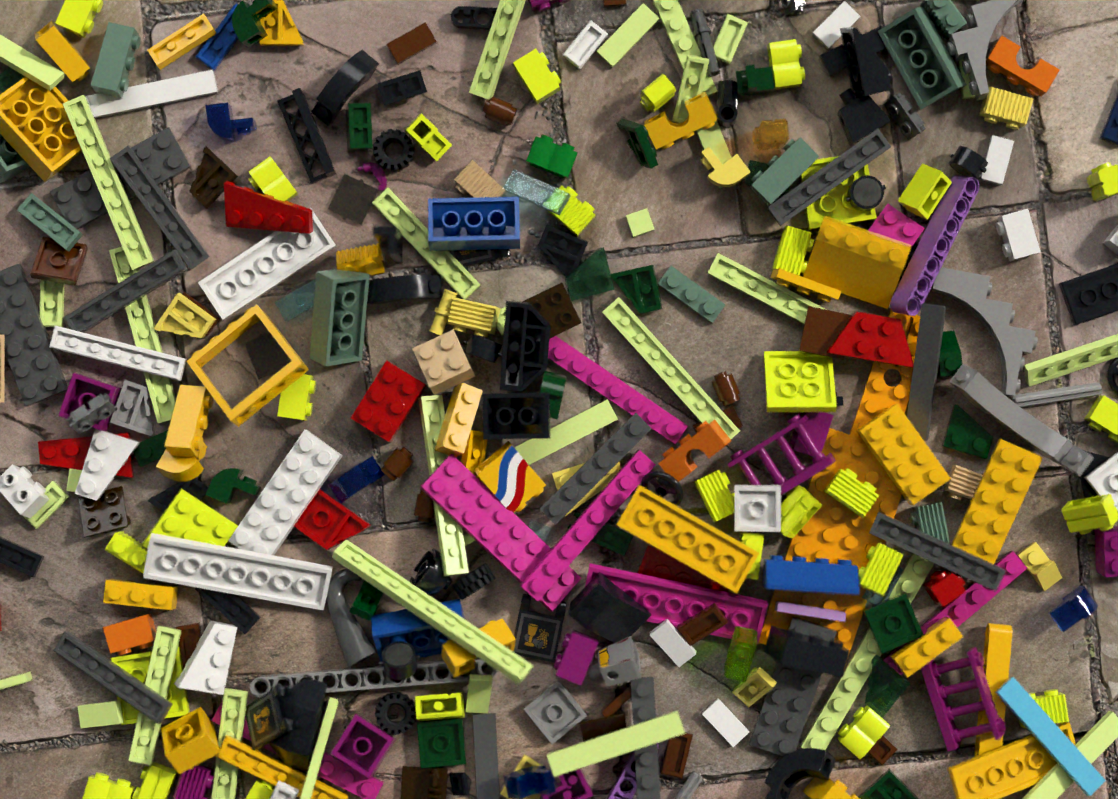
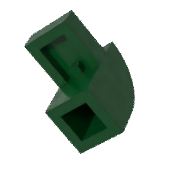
[232,0,278,47]
[735,65,774,96]
[540,371,567,420]
[206,468,261,504]
[349,580,384,621]

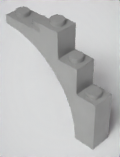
[947,0,1025,101]
[930,267,1038,397]

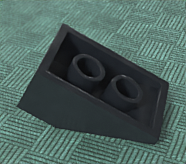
[840,27,893,96]
[482,392,551,439]
[568,572,651,643]

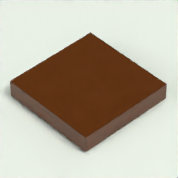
[30,237,88,286]
[799,306,852,360]

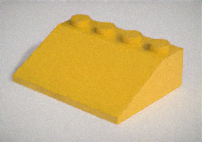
[0,77,82,182]
[803,216,911,309]

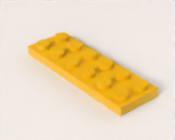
[951,438,1043,564]
[616,485,759,593]
[947,722,1076,799]

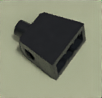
[837,88,890,146]

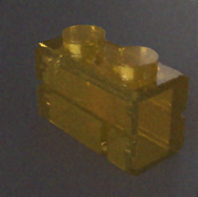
[752,119,789,150]

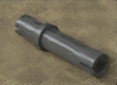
[690,9,721,77]

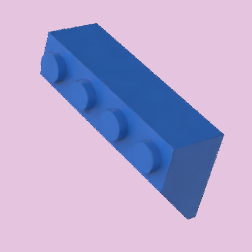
[428,197,520,251]
[762,555,859,595]
[371,599,465,662]

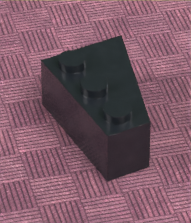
[764,625,850,677]

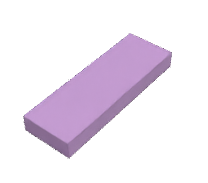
[775,601,846,622]

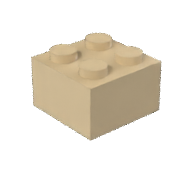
[412,329,475,395]

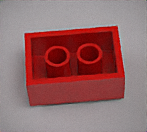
[351,360,427,442]

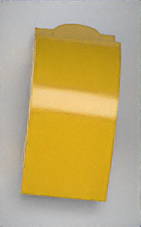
[156,441,207,482]

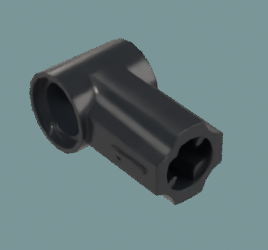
[717,80,738,128]

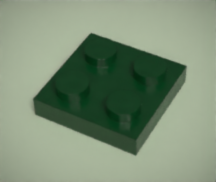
[863,593,923,653]
[417,718,466,768]

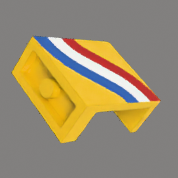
[474,441,546,513]

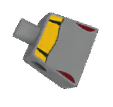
[588,636,642,686]

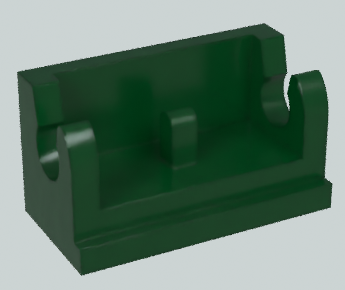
[345,103,373,152]

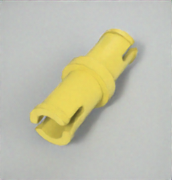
[429,289,458,335]

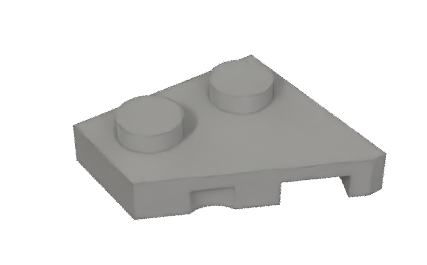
[110,380,153,437]

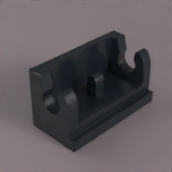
[377,70,427,105]

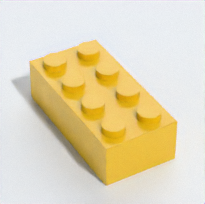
[857,404,951,505]

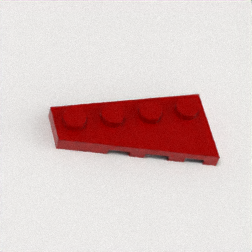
[224,181,313,234]
[38,433,134,478]
[638,544,729,592]

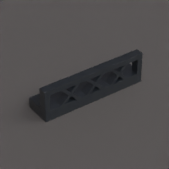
[277,88,336,184]
[372,225,403,263]

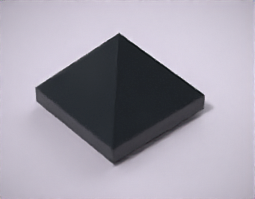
[449,772,471,796]

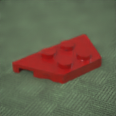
[827,312,914,368]
[294,489,371,550]

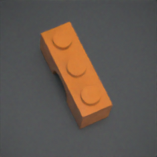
[986,35,1060,97]
[658,419,732,482]

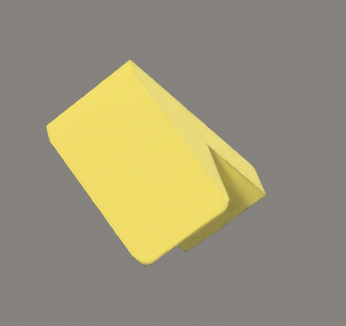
[1017,542,1062,592]
[732,667,777,707]

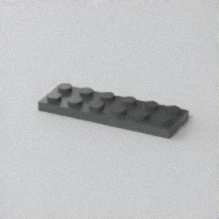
[50,127,192,230]
[0,264,68,406]
[749,616,836,756]

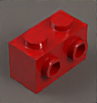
[923,569,966,607]

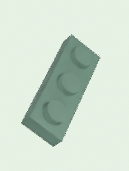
[17,193,83,252]
[658,266,725,323]

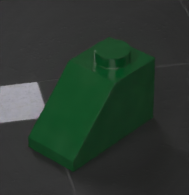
[937,331,962,378]

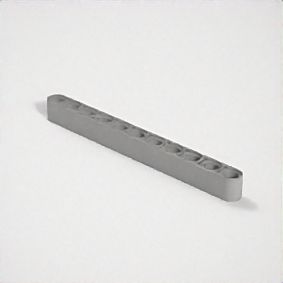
[250,658,498,698]

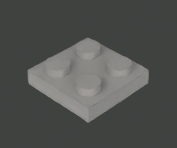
[524,680,587,744]

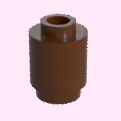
[482,97,517,125]
[711,371,740,406]
[381,447,414,481]
[414,489,436,522]

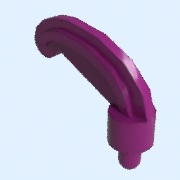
[357,162,387,191]

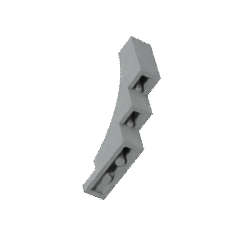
[949,364,1094,476]

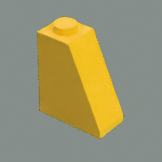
[34,20,90,82]

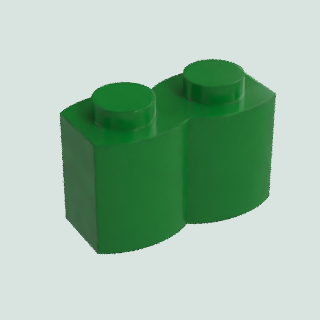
[526,135,578,180]

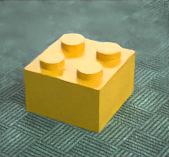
[161,707,220,774]

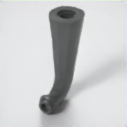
[327,568,377,668]

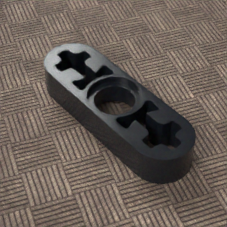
[451,6,497,30]

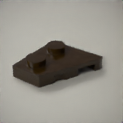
[189,146,238,209]

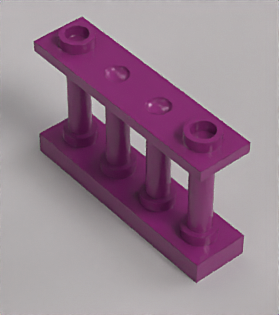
[727,414,835,495]
[921,647,1005,751]

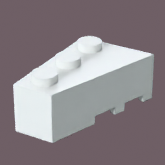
[174,620,237,695]

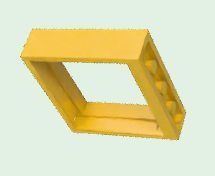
[186,305,309,427]

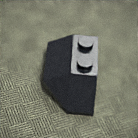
[500,301,551,392]
[269,678,328,771]

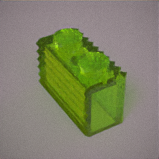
[724,626,757,682]

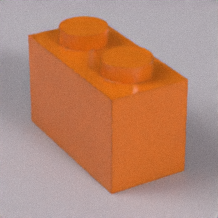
[103,613,156,656]

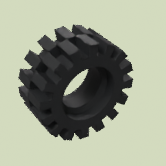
[373,129,415,172]
[452,563,495,600]
[375,692,416,735]

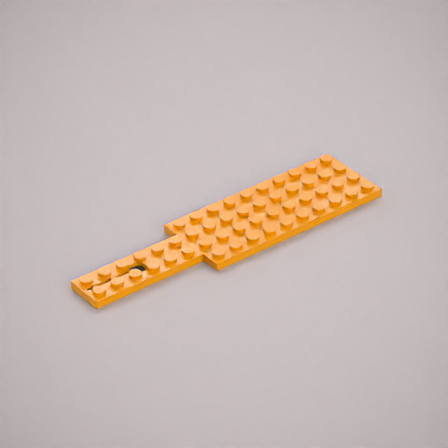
[758,308,920,655]

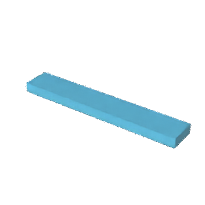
[995,677,1106,796]

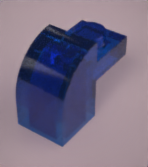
[205,102,257,142]
[329,456,385,504]
[1049,585,1098,632]
[503,766,556,799]

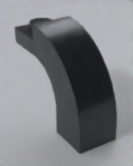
[311,49,379,126]
[367,274,442,305]
[764,748,835,799]

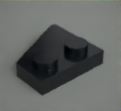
[538,224,588,282]
[148,478,209,512]

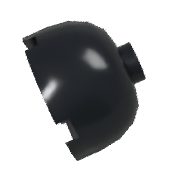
[410,549,452,595]

